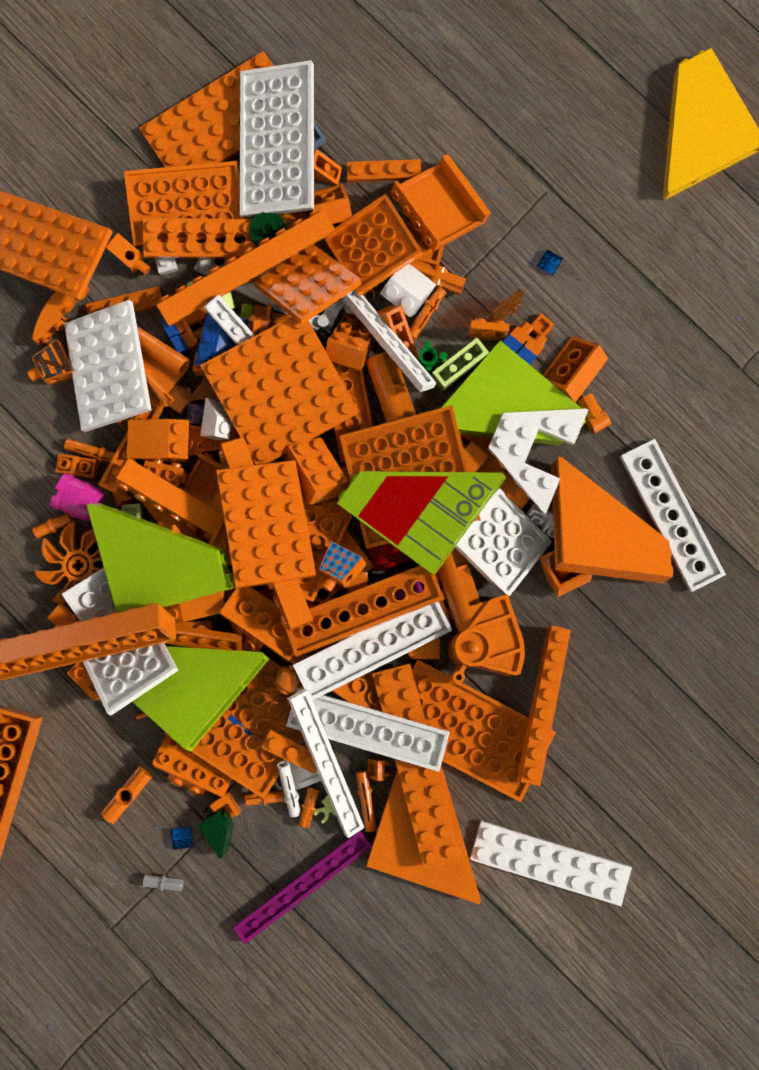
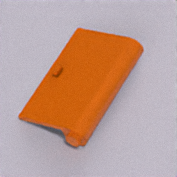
[137,326,190,408]

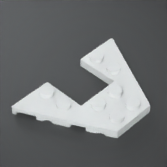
[488,409,588,515]

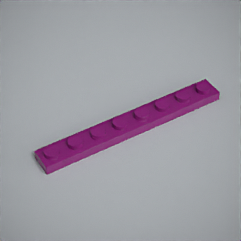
[233,830,372,944]

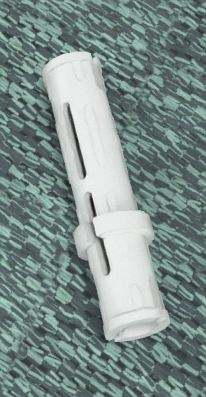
[277,761,301,817]

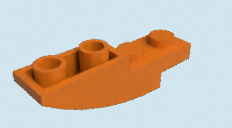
[32,286,90,346]

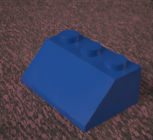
[195,312,248,368]

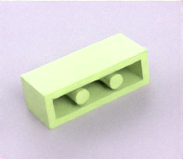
[431,338,489,392]

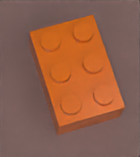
[283,437,348,505]

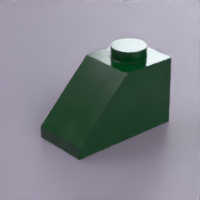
[198,808,234,859]

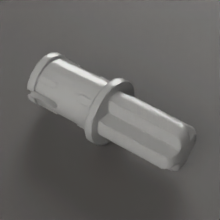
[143,874,184,892]

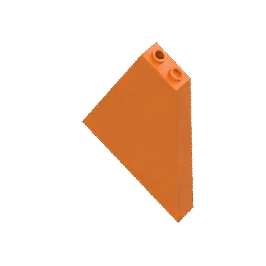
[551,457,673,583]
[366,766,481,905]

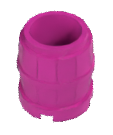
[50,473,105,521]

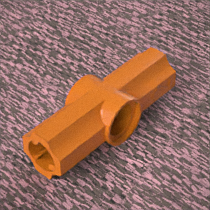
[411,260,466,295]
[100,766,153,824]

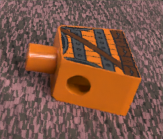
[27,339,74,384]

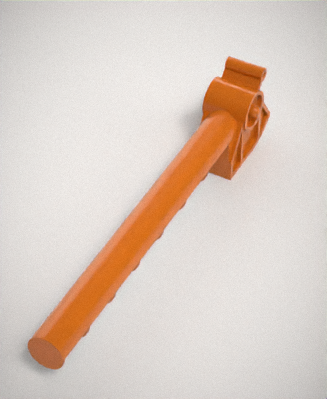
[366,352,525,684]

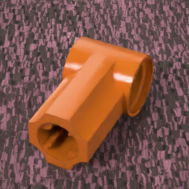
[577,393,611,434]

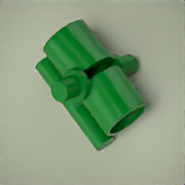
[418,341,447,376]

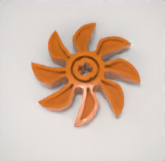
[35,521,102,603]

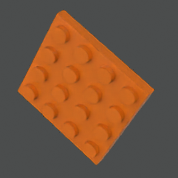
[324,194,423,296]
[254,244,361,324]

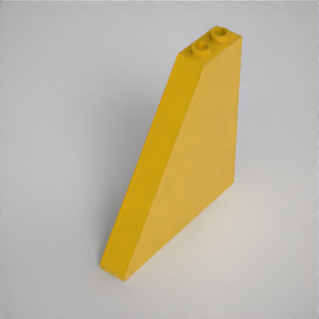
[663,48,759,200]

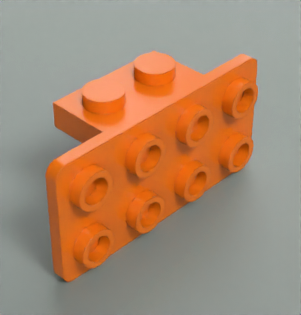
[152,736,232,797]

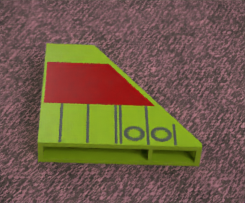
[337,471,506,575]

